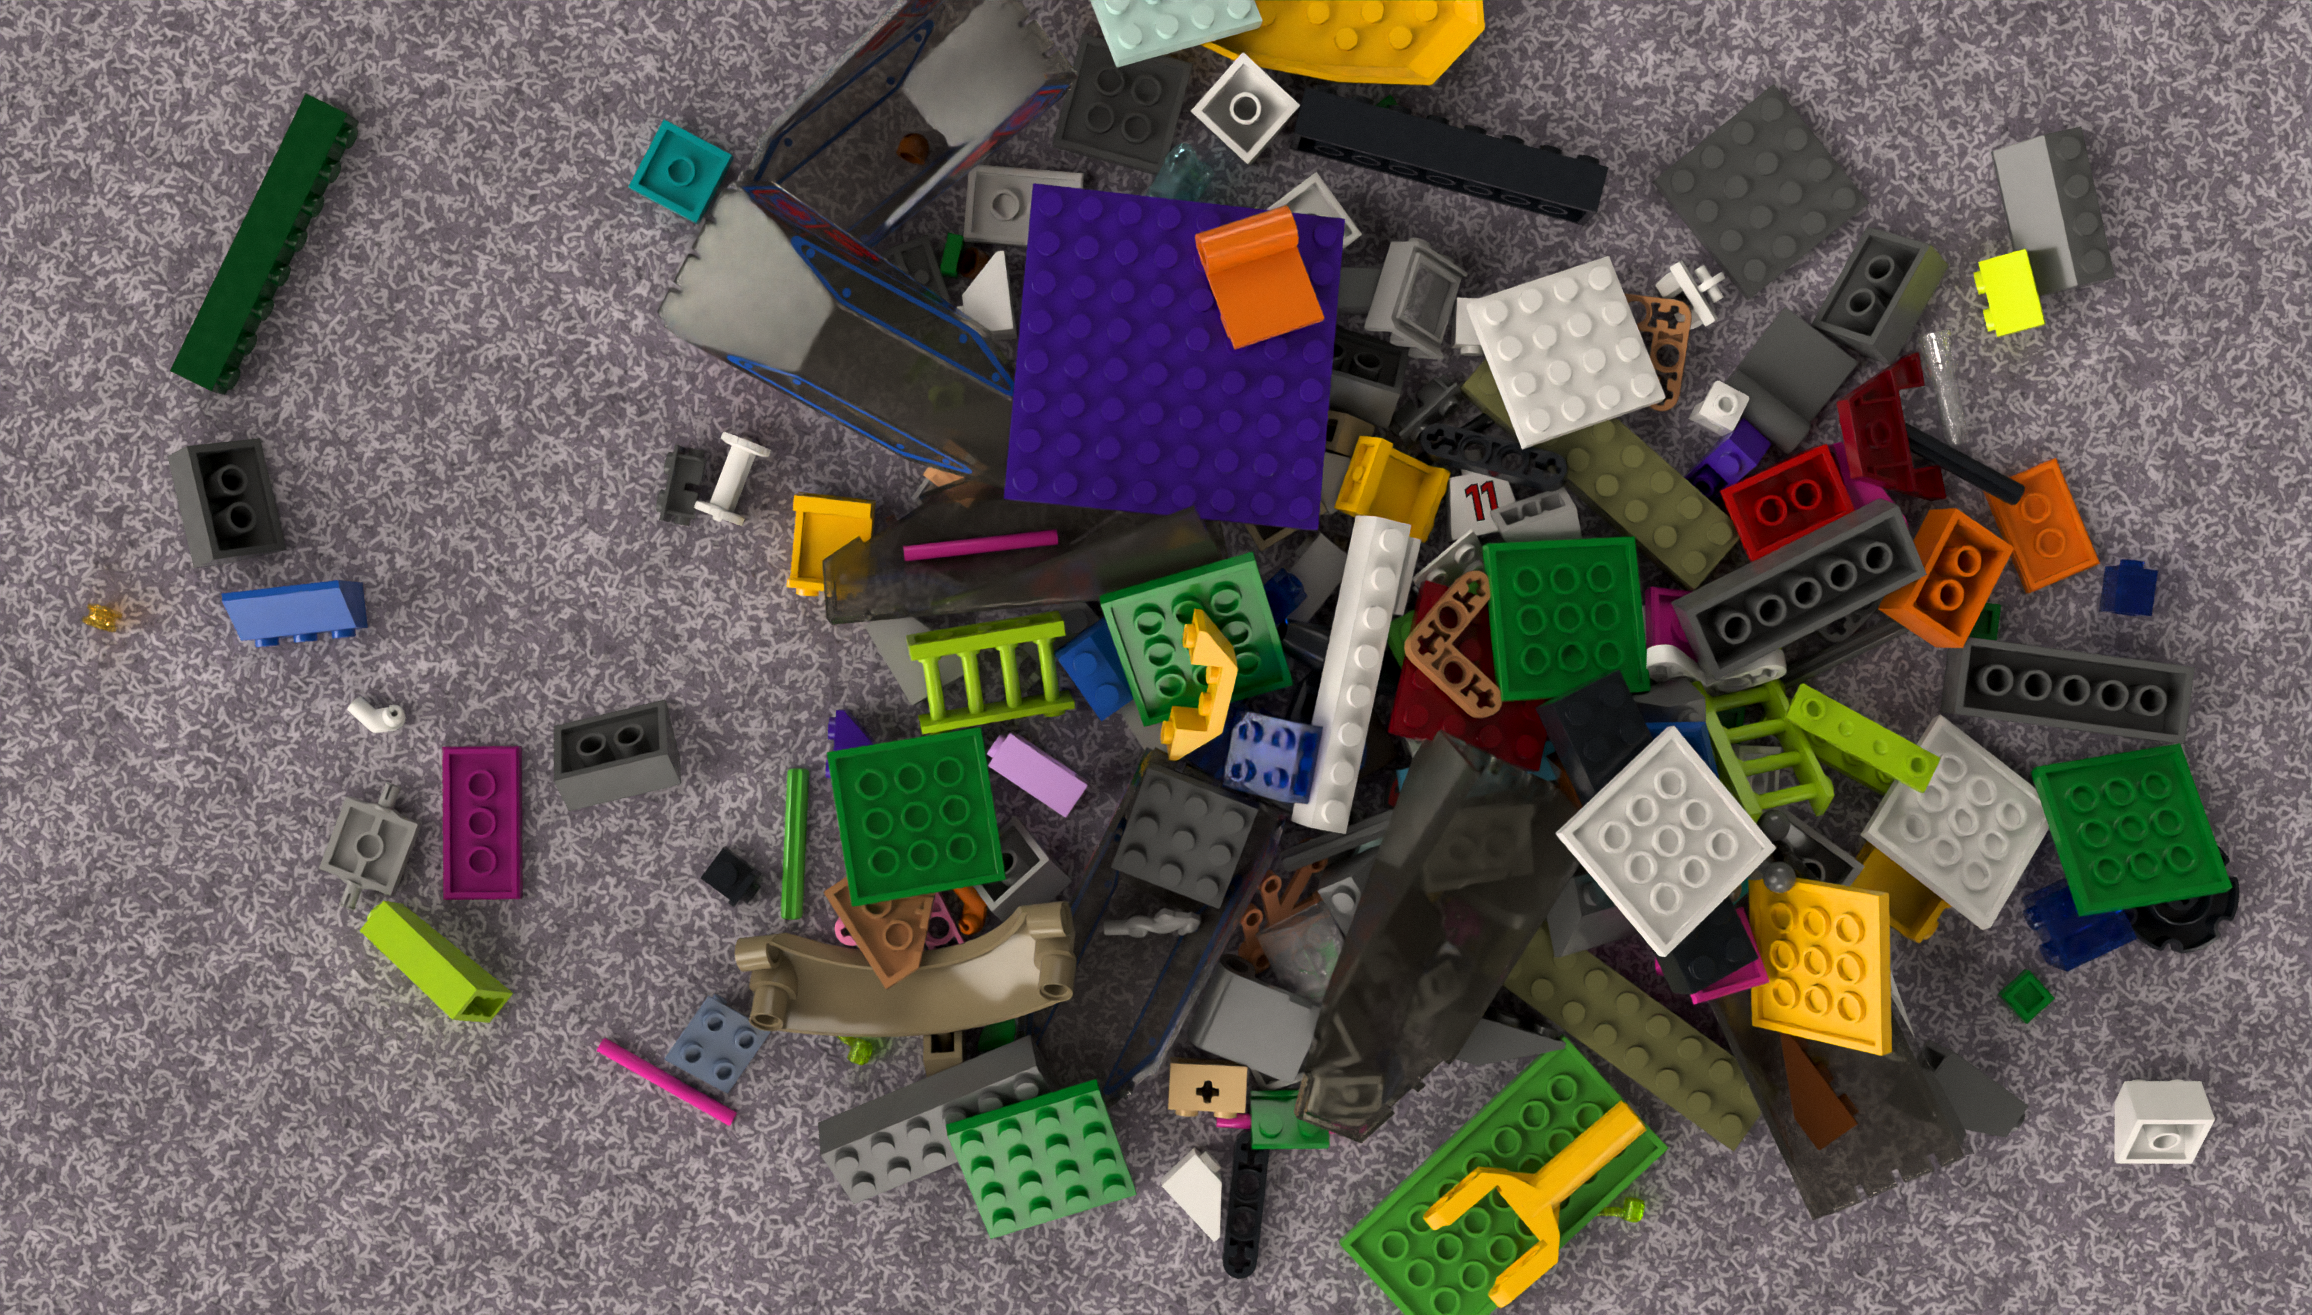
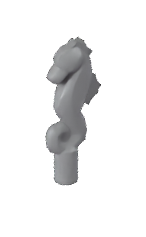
[1104,908,1201,938]

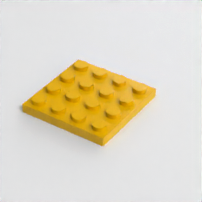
[1748,877,1892,1056]

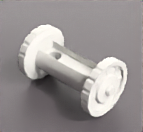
[694,432,771,526]

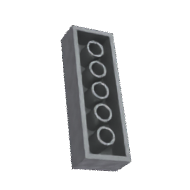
[1671,498,1927,680]
[1940,637,2195,744]
[818,1035,1061,1204]

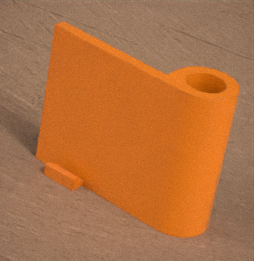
[1195,205,1324,350]

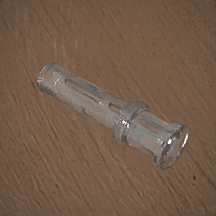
[1916,328,1971,447]

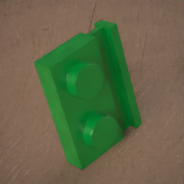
[1250,1090,1330,1149]

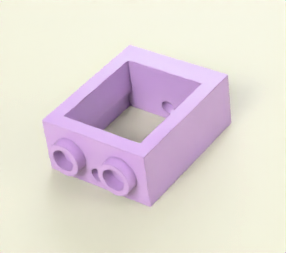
[987,731,1089,818]

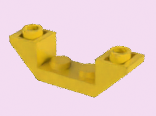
[1160,609,1238,761]

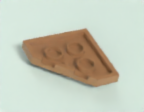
[823,877,936,990]

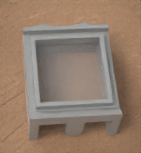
[1364,238,1467,359]

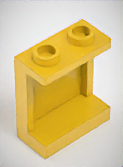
[1334,436,1451,543]
[786,492,876,601]
[1850,841,1952,943]

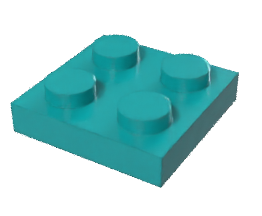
[628,119,734,225]

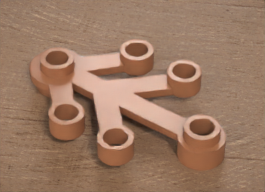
[1236,838,1330,974]

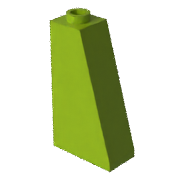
[359,901,513,1023]

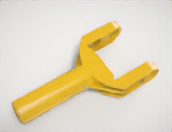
[1423,1100,1647,1308]

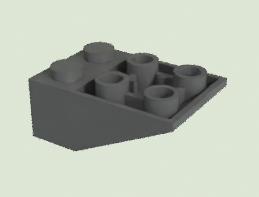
[1432,997,1566,1066]

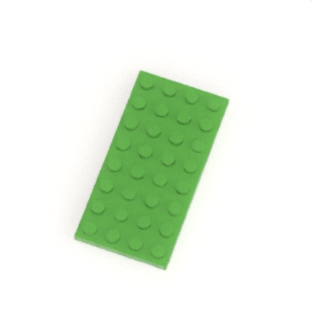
[1339,1034,1669,1315]

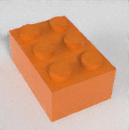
[1878,508,2014,648]

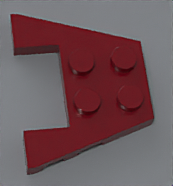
[1837,352,1946,501]

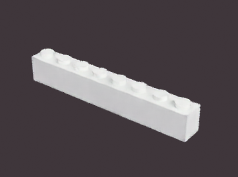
[1291,515,1411,834]

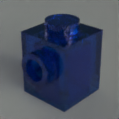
[2099,559,2158,617]

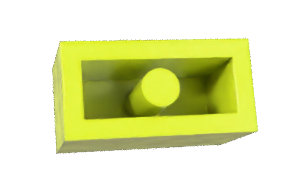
[1973,249,2046,337]

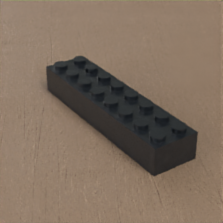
[1289,85,1609,226]
[1535,669,1759,995]

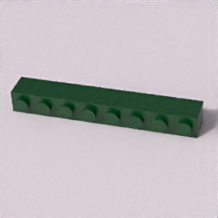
[170,93,359,395]

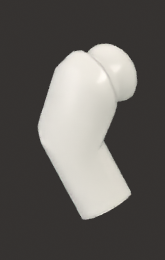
[347,696,406,733]

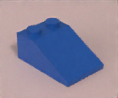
[1054,616,1134,722]

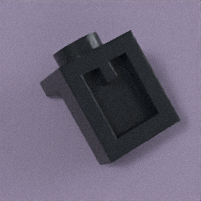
[701,846,762,907]

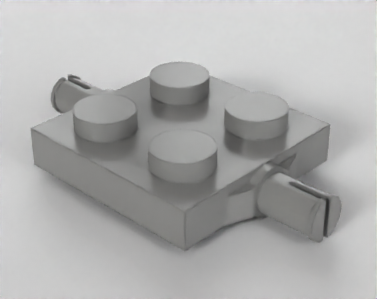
[319,782,422,910]

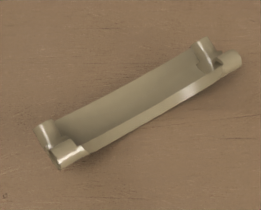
[735,901,1077,1037]

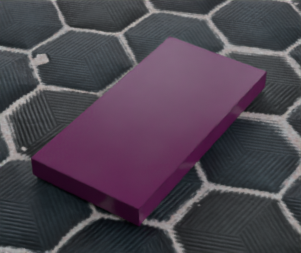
[442,746,523,900]

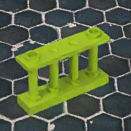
[906,610,1075,735]
[1691,679,1835,823]
[1759,683,1941,796]

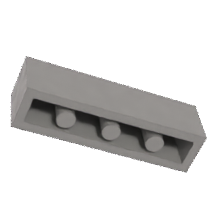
[1267,533,1347,628]

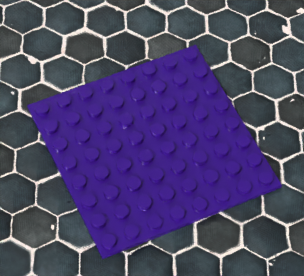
[1004,183,1345,531]

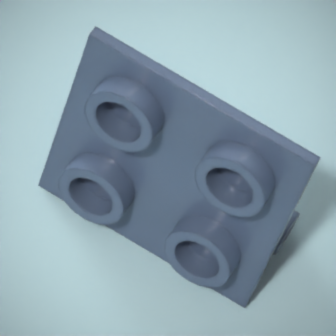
[664,994,771,1094]

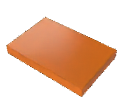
[1983,458,2100,593]

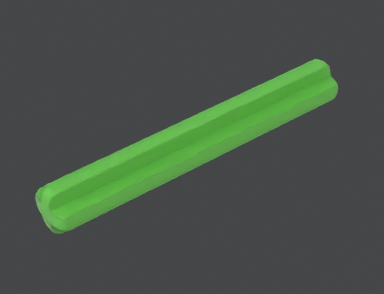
[781,768,809,920]

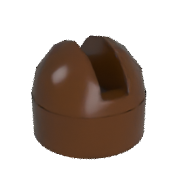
[896,133,929,165]
[959,247,991,280]

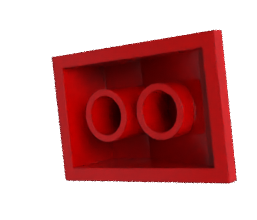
[1720,444,1855,562]

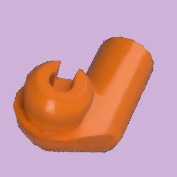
[952,886,987,935]

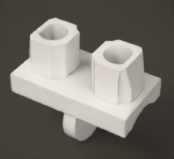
[1656,260,1725,330]

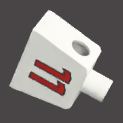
[1445,449,1516,542]

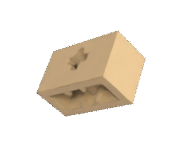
[1168,1057,1248,1119]

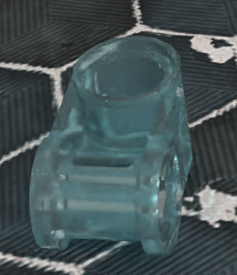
[1146,143,1214,202]

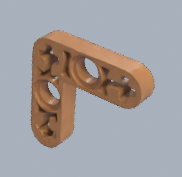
[1624,293,1692,411]
[1404,570,1502,719]

